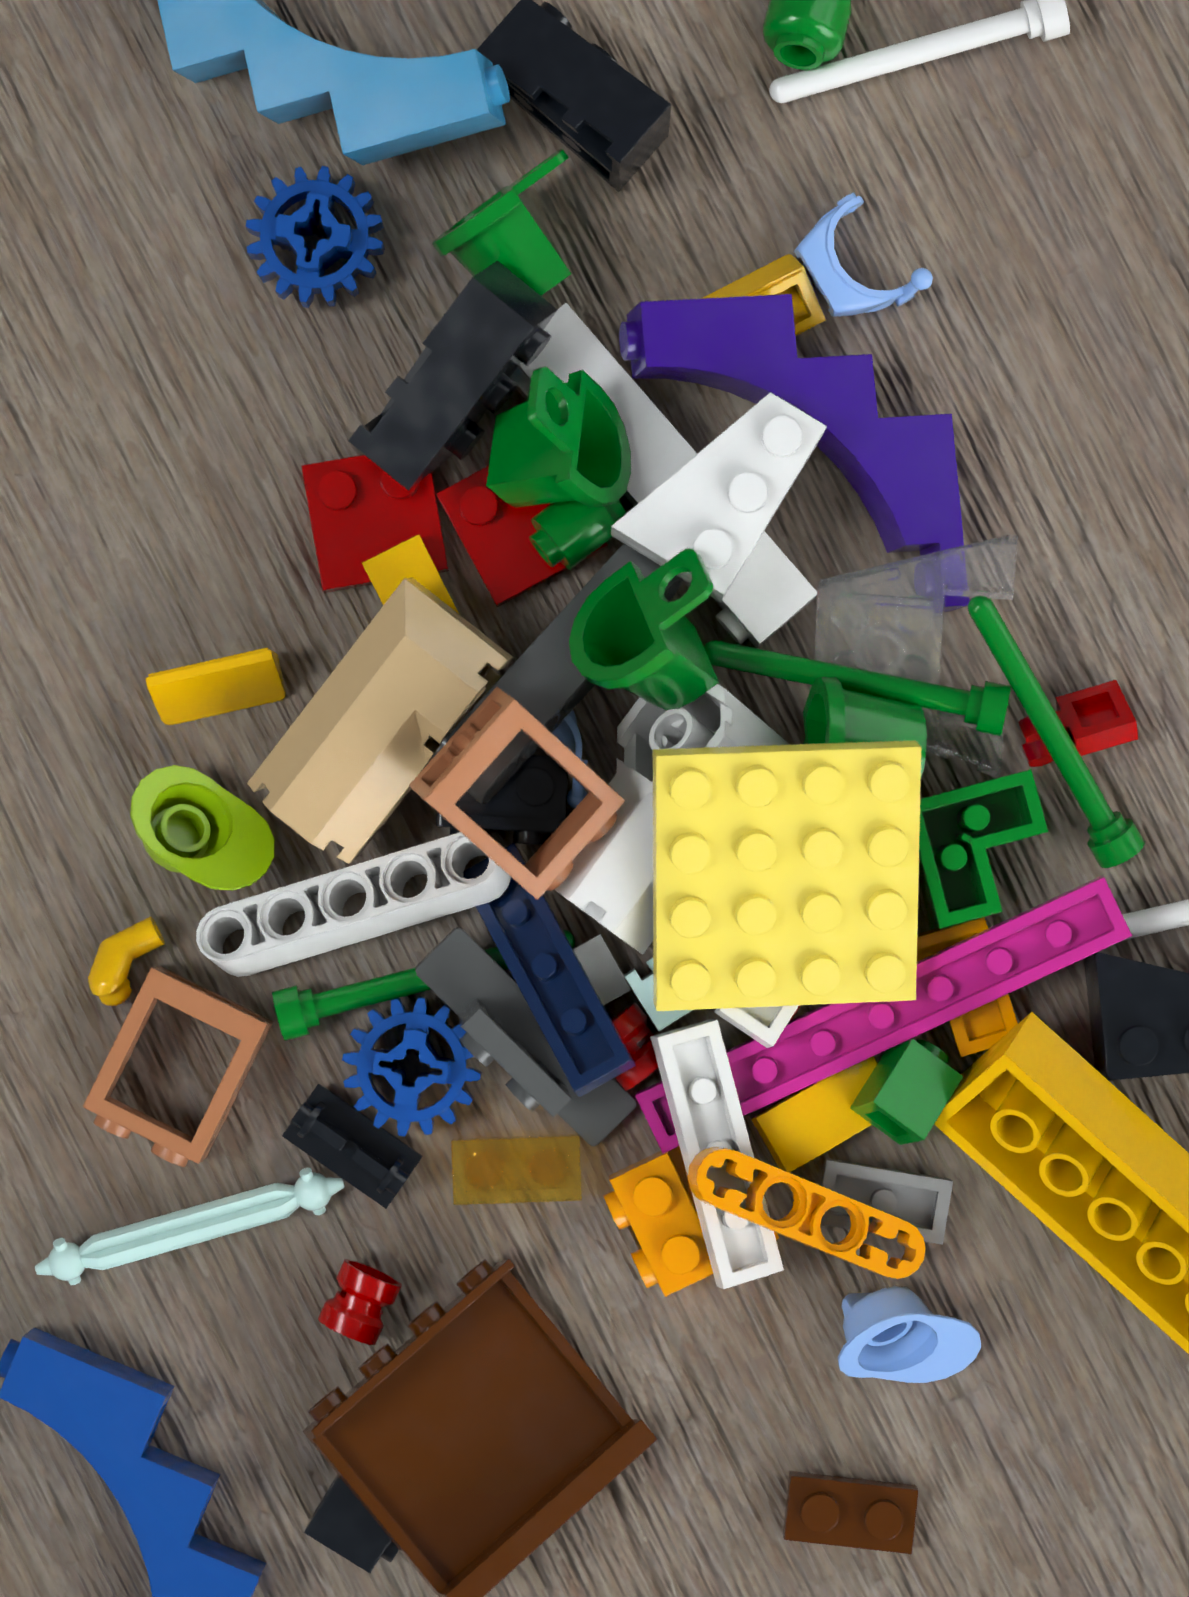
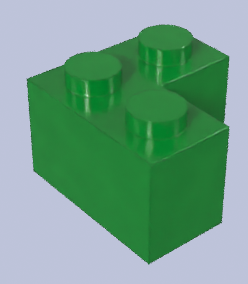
[918,769,1048,929]

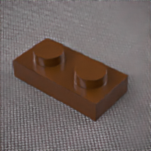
[783,1471,919,1554]

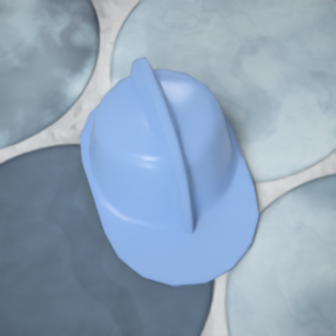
[837,1286,981,1383]

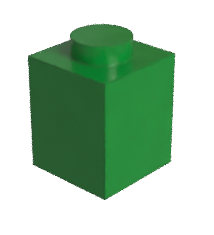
[850,1039,963,1145]

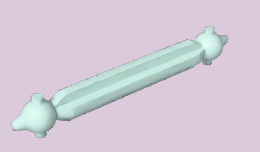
[35,1167,345,1285]

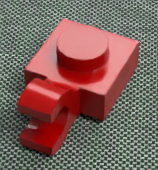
[1018,680,1139,767]

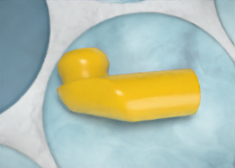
[88,916,165,1006]

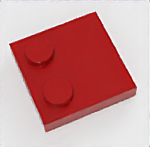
[301,455,449,593]
[436,465,608,607]

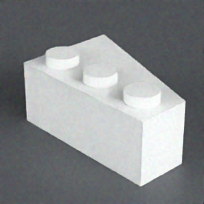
[611,392,827,602]

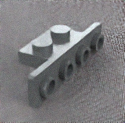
[415,927,636,1147]

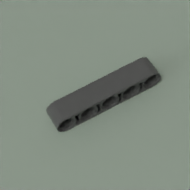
[432,544,683,805]

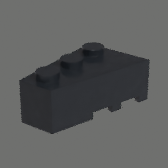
[477,0,671,192]
[348,261,557,490]
[1084,952,1189,1081]

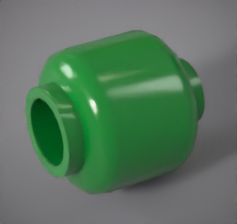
[763,0,851,70]

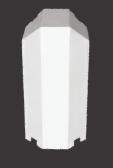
[554,684,790,955]

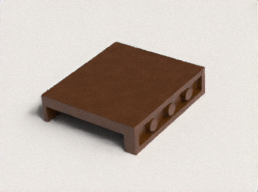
[303,1259,657,1597]

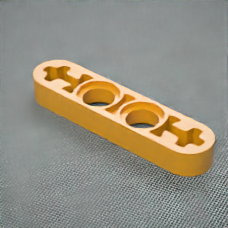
[687,1147,926,1279]

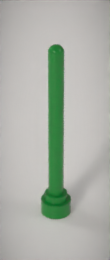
[968,595,1145,868]
[704,640,1011,736]
[272,929,575,1041]

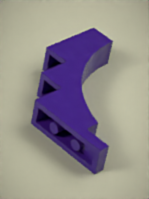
[619,294,970,614]

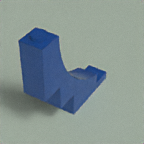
[0,1327,266,1597]

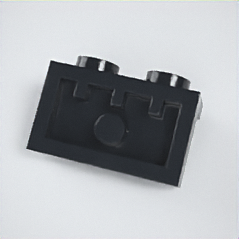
[436,755,568,845]

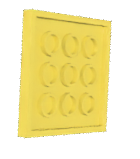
[653,741,921,1011]

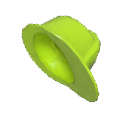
[130,765,274,891]

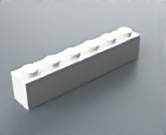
[510,303,818,648]

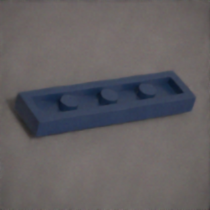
[463,843,636,1097]

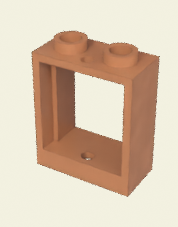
[408,687,625,900]
[83,966,274,1167]

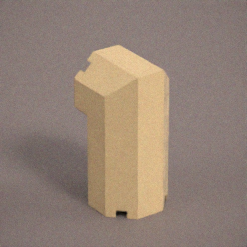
[247,577,513,864]

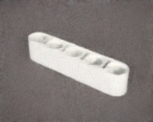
[196,832,511,977]

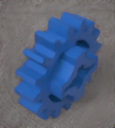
[245,166,385,308]
[342,997,482,1137]

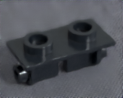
[282,1083,423,1209]

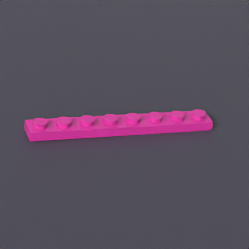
[635,875,1132,1153]

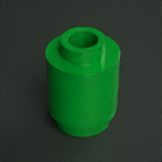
[529,500,626,570]

